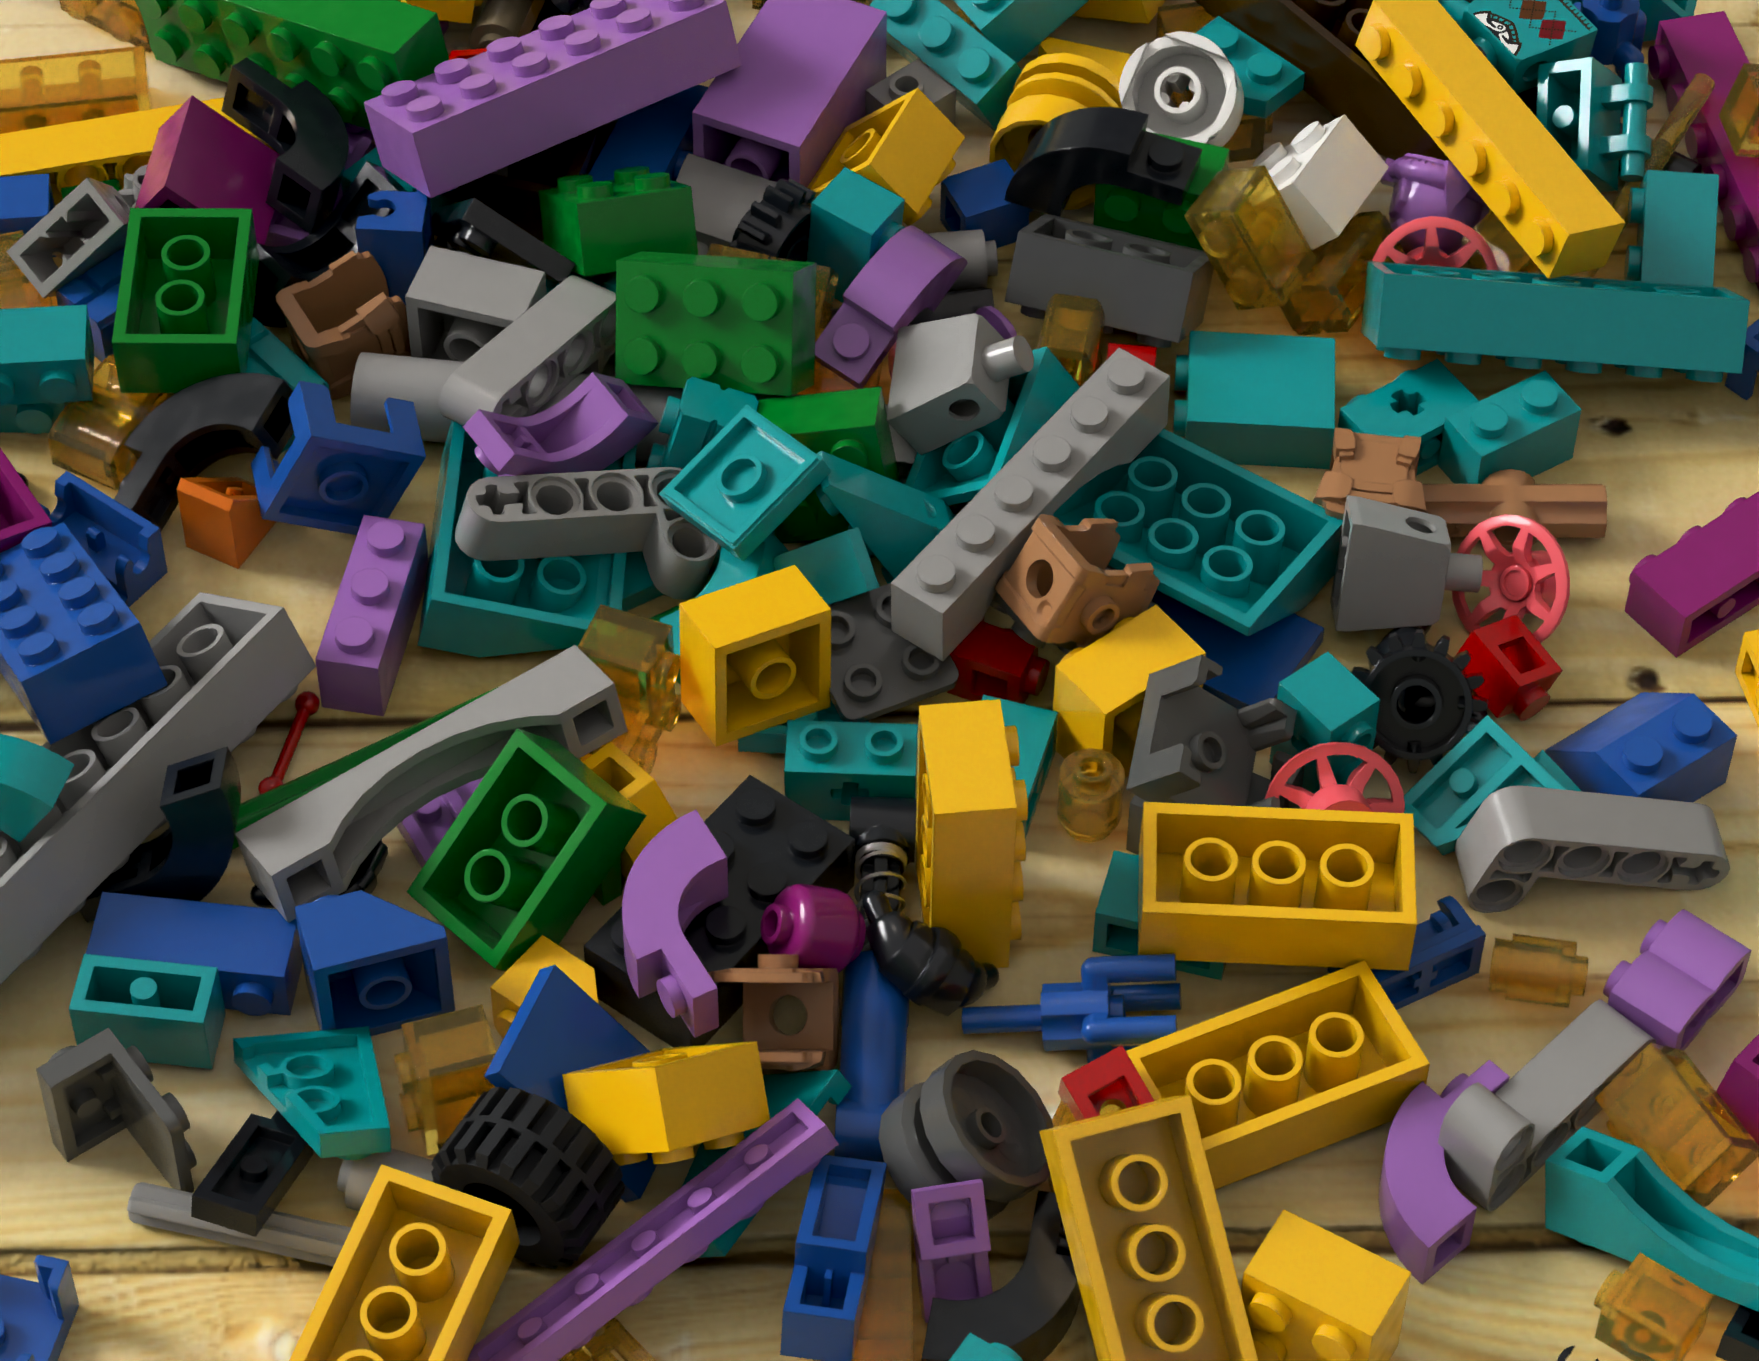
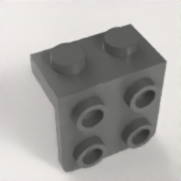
[828,583,959,722]
[36,1027,197,1193]

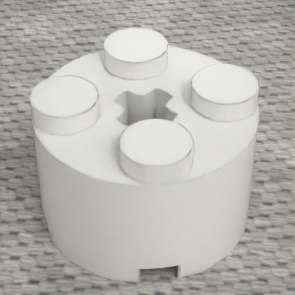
[1119,31,1244,147]

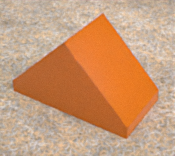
[176,477,277,569]

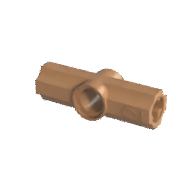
[1422,469,1607,552]

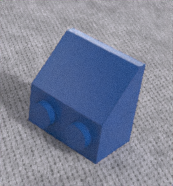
[1545,692,1737,802]
[294,890,456,1036]

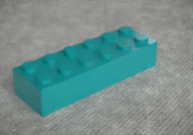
[1361,261,1750,383]

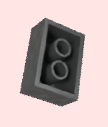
[1005,214,1217,348]

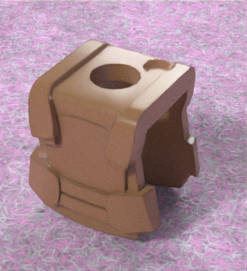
[275,250,411,400]
[1313,427,1427,520]
[995,514,1160,648]
[708,954,839,1072]

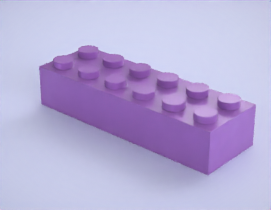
[363,0,742,198]

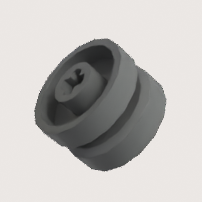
[878,1050,1053,1221]

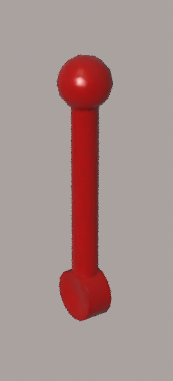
[258,691,320,795]

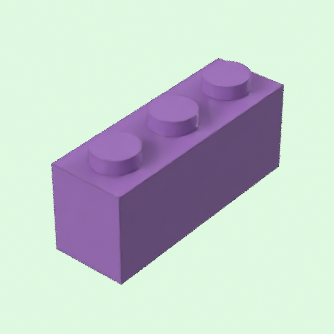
[315,515,429,717]

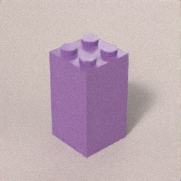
[692,0,887,187]

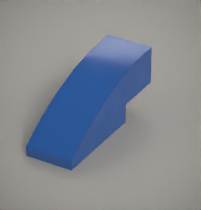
[780,1155,887,1361]

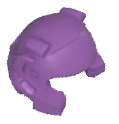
[1380,153,1489,255]

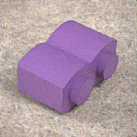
[1603,909,1752,1061]

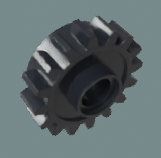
[727,178,816,262]
[1351,629,1488,773]

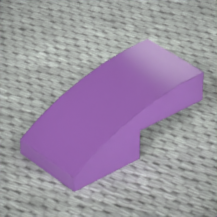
[911,1179,993,1323]

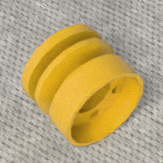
[989,52,1122,210]

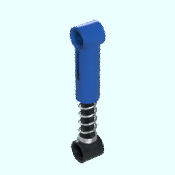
[834,796,917,1162]

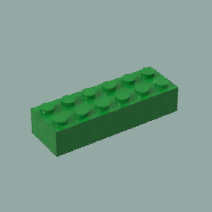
[135,0,449,131]

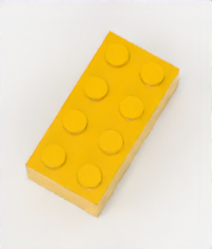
[915,699,1028,968]
[1138,802,1417,971]
[1126,960,1430,1190]
[1039,1095,1258,1361]
[289,1164,520,1361]

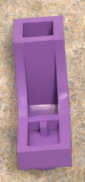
[815,225,968,389]
[463,372,659,476]
[622,809,728,1038]
[1378,1060,1510,1284]

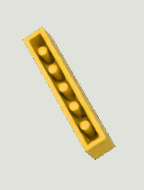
[1355,0,1626,279]

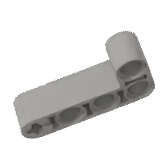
[439,275,616,426]
[455,467,719,600]
[1454,786,1730,913]
[1438,999,1656,1212]

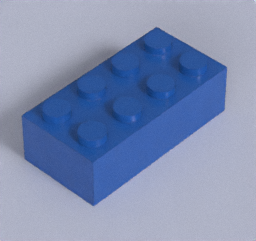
[0,522,168,745]

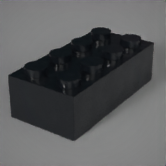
[584,775,855,1047]

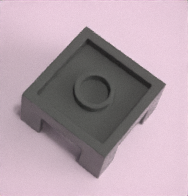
[1126,655,1297,808]

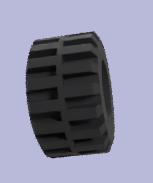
[431,1087,625,1269]

